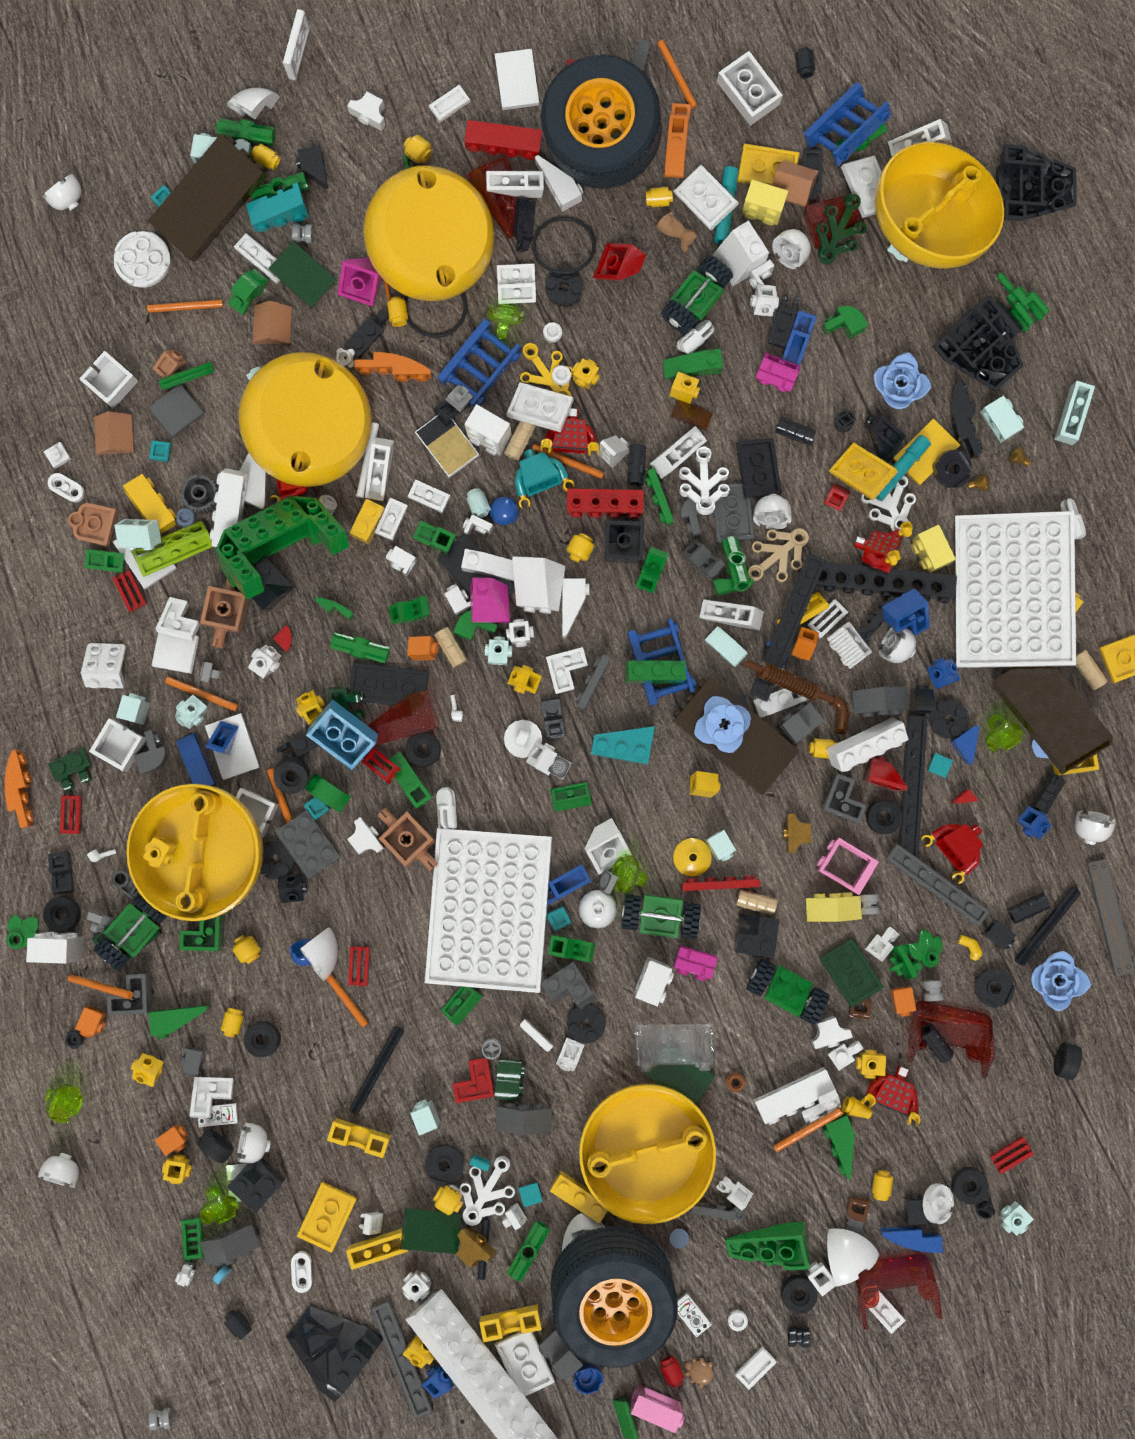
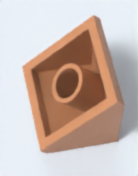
[773,160,819,207]
[253,301,292,345]
[94,411,134,455]

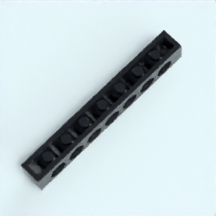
[801,560,957,603]

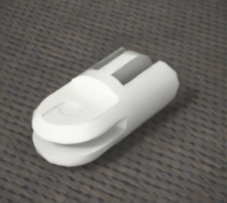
[677,320,714,354]
[1061,498,1086,539]
[436,787,457,829]

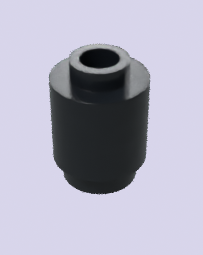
[795,47,816,78]
[223,1309,252,1340]

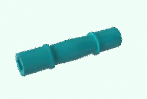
[714,166,739,244]
[875,435,931,502]

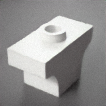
[347,91,386,131]
[348,817,385,854]
[811,1016,852,1049]

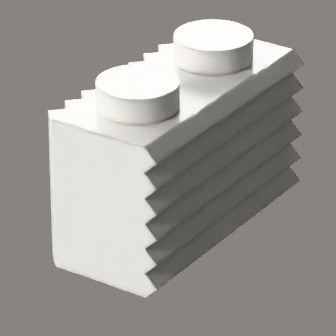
[827,622,872,669]

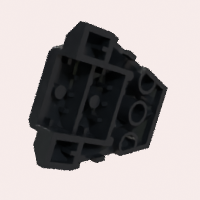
[996,144,1077,221]
[932,295,1024,391]
[286,1305,383,1402]

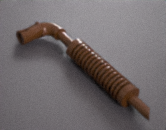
[741,660,850,734]

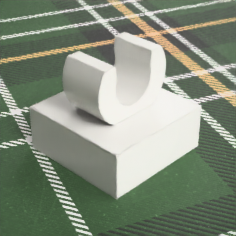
[44,442,71,469]
[502,1203,527,1230]
[359,1212,383,1235]

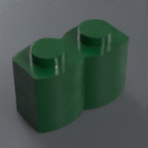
[495,1058,525,1101]

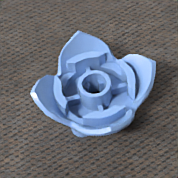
[874,352,932,409]
[694,696,751,753]
[1031,951,1091,1011]

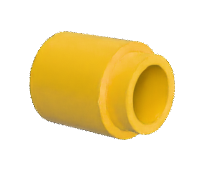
[251,144,281,170]
[646,187,673,208]
[387,297,408,327]
[808,738,837,759]
[220,1008,244,1038]
[872,1170,894,1201]

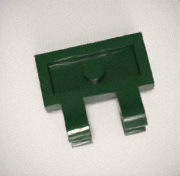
[327,687,365,721]
[48,748,92,792]

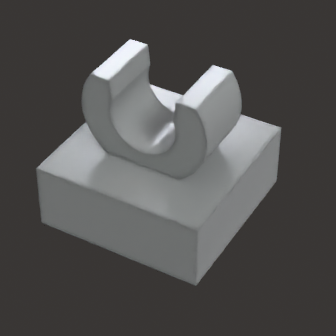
[446,384,473,412]
[198,662,220,683]
[87,912,116,933]

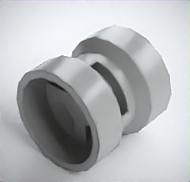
[292,224,314,244]
[859,894,880,914]
[922,980,944,1001]
[482,1038,502,1060]
[149,1408,173,1431]

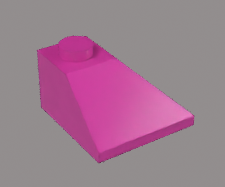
[337,258,383,307]
[470,578,510,623]

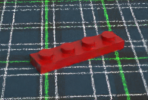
[681,875,760,891]

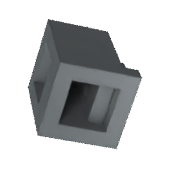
[181,1046,206,1077]

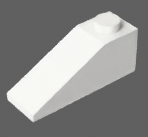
[888,119,952,157]
[535,155,583,212]
[486,171,544,198]
[650,426,707,479]
[599,435,629,469]
[365,437,395,501]
[461,549,514,581]
[562,579,589,638]
[699,599,764,630]

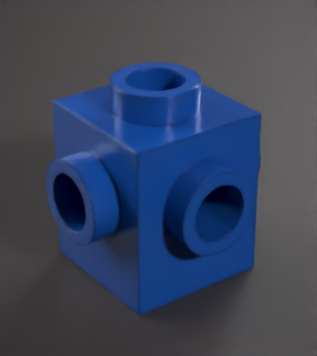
[927,657,961,689]
[1017,806,1051,840]
[421,1364,454,1399]

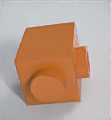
[791,627,819,661]
[407,636,438,661]
[890,986,916,1017]
[75,1005,107,1038]
[155,1124,189,1156]

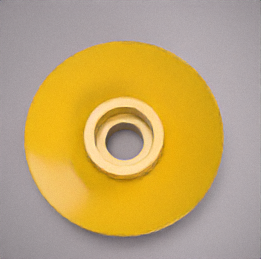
[673,838,712,877]

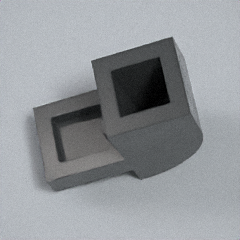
[680,494,710,538]
[682,540,725,578]
[134,730,169,774]

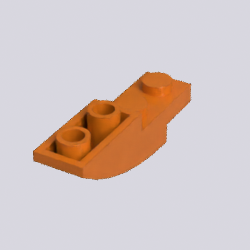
[665,103,691,178]
[354,352,432,382]
[5,750,34,828]

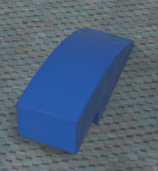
[782,310,817,366]
[176,733,217,786]
[547,864,591,905]
[879,1226,943,1253]

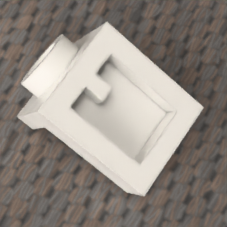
[749,260,774,289]
[463,515,494,536]
[556,1038,584,1071]

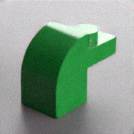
[228,269,269,315]
[822,306,869,339]
[413,521,456,554]
[635,547,669,593]
[388,596,430,625]
[453,610,498,641]
[305,773,351,813]
[548,935,596,963]

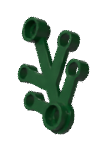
[815,193,867,265]

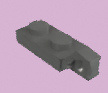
[689,1201,745,1222]

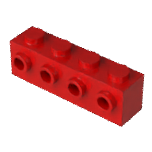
[464,120,543,160]
[567,488,644,519]

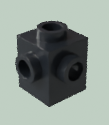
[277,874,308,903]

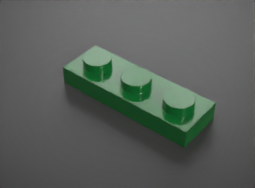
[645,468,674,527]

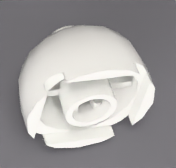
[43,174,82,211]
[772,229,811,269]
[753,494,792,530]
[879,628,916,663]
[1075,811,1116,845]
[579,890,617,929]
[237,1122,270,1163]
[38,1153,79,1188]

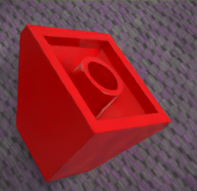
[593,243,646,280]
[863,756,908,792]

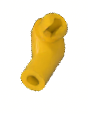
[958,935,982,961]

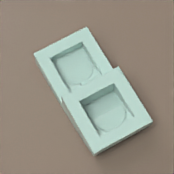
[705,626,748,667]

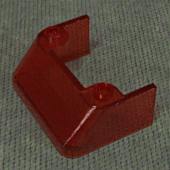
[908,1000,995,1079]
[853,1253,943,1330]

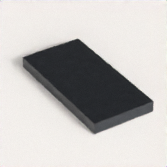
[437,534,515,597]
[349,662,429,709]

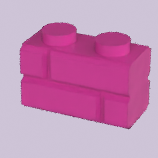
[756,352,801,392]
[673,945,718,981]

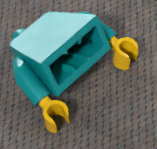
[514,449,575,509]

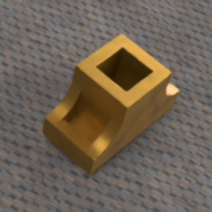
[783,814,812,853]
[456,1226,498,1268]

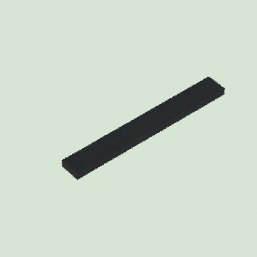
[749,553,827,702]
[899,715,928,858]

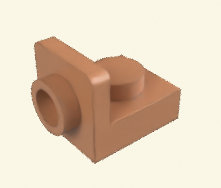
[153,350,186,378]

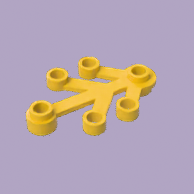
[520,343,573,397]

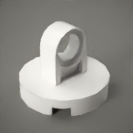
[504,720,542,758]

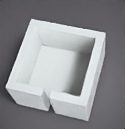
[79,351,138,409]
[89,718,146,772]
[236,788,279,840]

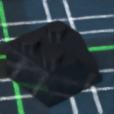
[604,520,644,563]
[252,557,295,613]
[734,913,780,958]
[227,1158,285,1213]

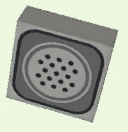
[548,756,572,780]
[596,869,618,894]

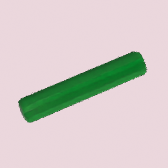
[159,362,214,390]

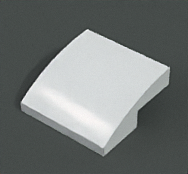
[497,264,536,304]
[152,633,199,674]

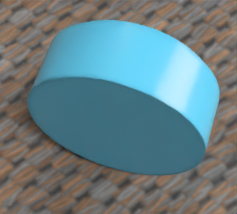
[213,1265,231,1285]

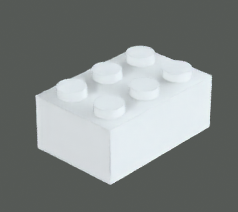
[717,51,783,126]
[465,404,512,456]
[26,932,84,964]
[634,957,674,1007]

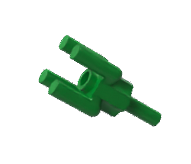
[996,272,1050,333]

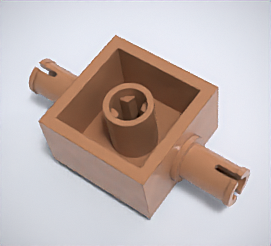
[200,579,250,649]
[377,808,439,872]

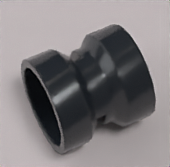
[834,410,856,433]
[788,1326,810,1348]

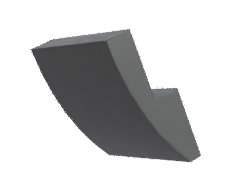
[149,384,204,438]

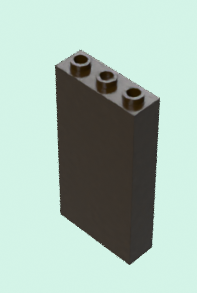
[148,134,267,262]
[993,666,1113,775]
[672,676,800,795]

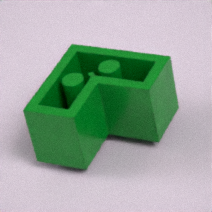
[179,914,224,951]

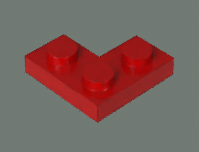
[452,1057,494,1103]

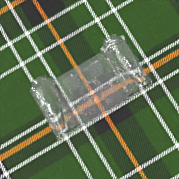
[635,1024,715,1072]

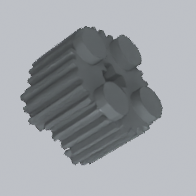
[180,474,219,515]

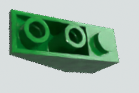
[385,751,433,809]
[822,1113,855,1180]

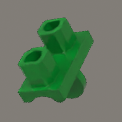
[888,943,922,980]

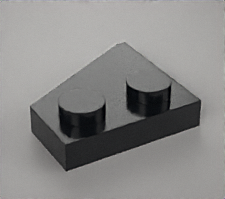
[868,414,906,463]

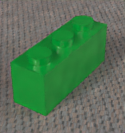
[624,661,686,683]

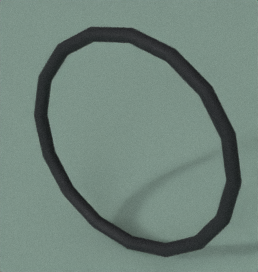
[532,217,596,274]
[404,276,468,338]

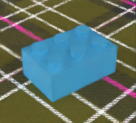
[306,699,378,770]

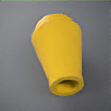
[842,1096,873,1119]

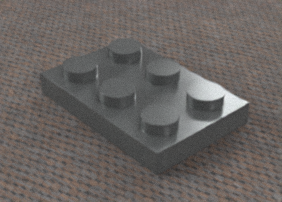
[576,654,610,712]
[274,810,340,880]

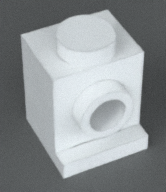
[386,546,417,577]
[444,584,471,616]
[526,742,557,775]
[806,1262,836,1296]

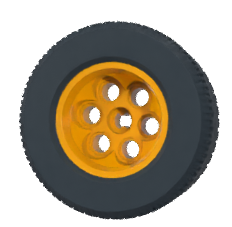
[541,54,662,189]
[550,1226,678,1368]

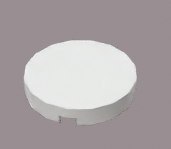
[923,1183,954,1224]

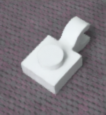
[866,927,899,962]
[827,1041,864,1070]
[716,1177,753,1210]
[175,1261,196,1287]

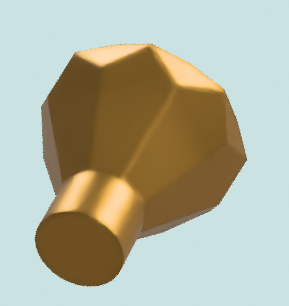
[1009,446,1031,467]
[968,473,990,491]

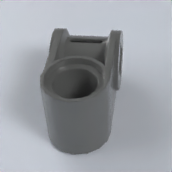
[111,870,140,901]

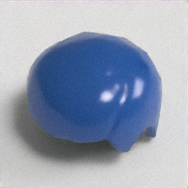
[489,497,520,526]
[290,939,312,966]
[573,1363,604,1394]

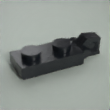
[803,149,822,204]
[513,197,536,253]
[344,310,389,358]
[858,595,896,643]

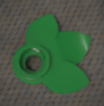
[7,915,39,949]
[907,929,943,968]

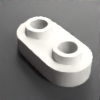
[48,473,85,503]
[291,1251,313,1293]

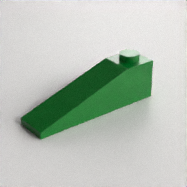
[725,1222,810,1270]

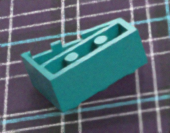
[246,182,309,232]
[591,726,655,765]

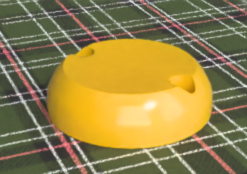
[874,142,1004,269]
[363,166,495,301]
[239,352,372,487]
[126,784,263,921]
[579,1084,716,1224]

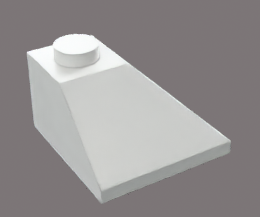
[585,818,632,875]

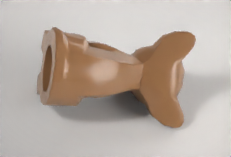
[656,212,696,252]

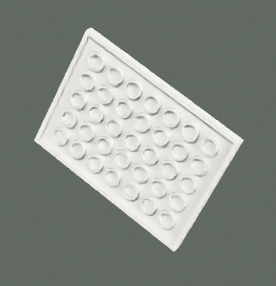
[955,511,1076,668]
[425,828,552,993]

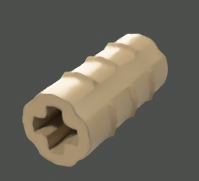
[504,421,536,461]
[434,627,468,668]
[1076,650,1108,691]
[735,889,778,916]

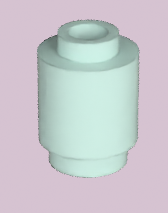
[467,488,491,518]

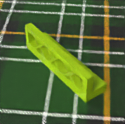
[131,521,213,577]

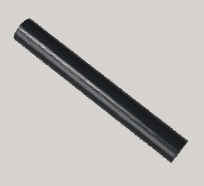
[477,1219,490,1280]

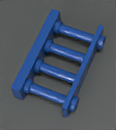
[803,82,891,166]
[437,318,521,409]
[627,619,697,707]

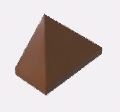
[671,400,713,431]

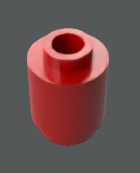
[659,1355,685,1388]

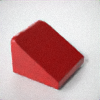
[824,483,850,511]
[951,789,979,804]

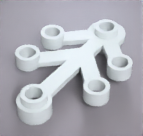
[679,447,730,515]
[861,476,916,531]
[459,1155,515,1226]

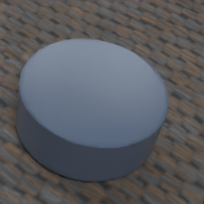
[176,508,196,528]
[669,1227,689,1249]

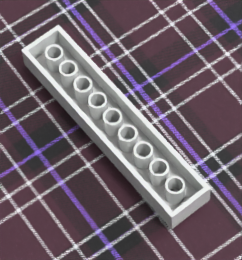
[406,1289,558,1439]

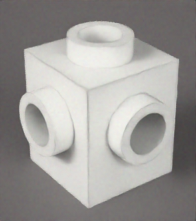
[750,284,779,316]
[506,619,534,647]
[248,645,281,679]
[402,1269,431,1302]

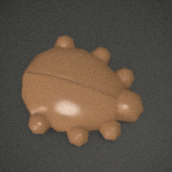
[685,1357,713,1388]

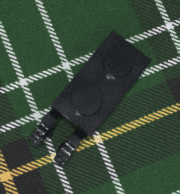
[767,294,800,349]
[276,730,319,759]

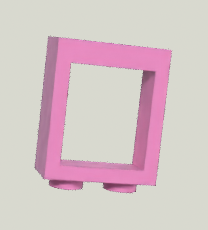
[817,838,879,895]
[630,1383,685,1433]

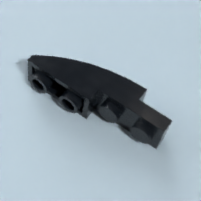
[950,380,983,459]

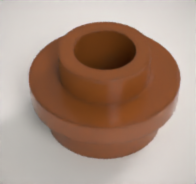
[726,1072,745,1092]

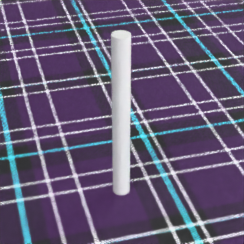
[356,423,379,498]

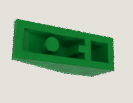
[663,349,723,379]
[148,1004,211,1039]

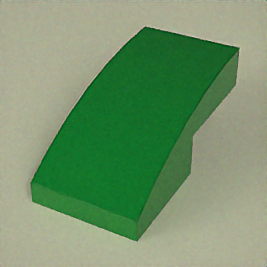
[85,549,124,572]
[315,597,355,621]

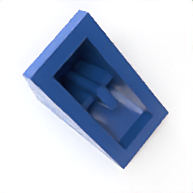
[206,721,239,755]
[950,726,980,765]

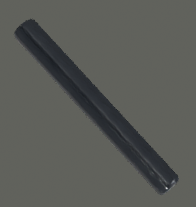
[1015,887,1081,966]
[349,1026,404,1115]

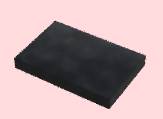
[736,438,782,499]

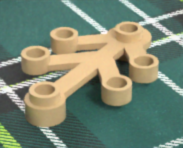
[748,528,809,583]

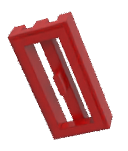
[112,570,147,612]
[362,747,401,784]
[60,795,82,834]
[348,946,370,986]
[989,1136,1034,1174]

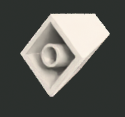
[713,221,769,287]
[512,557,565,614]

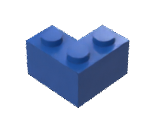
[882,589,930,636]

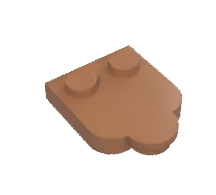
[68,503,118,547]

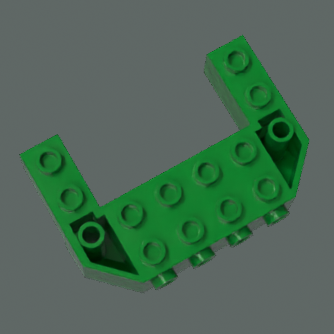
[215,496,349,600]

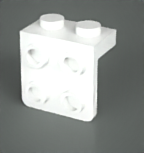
[81,643,126,689]

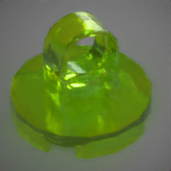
[487,304,525,340]
[985,714,1025,752]
[612,854,649,894]
[44,1084,83,1124]
[199,1185,239,1225]

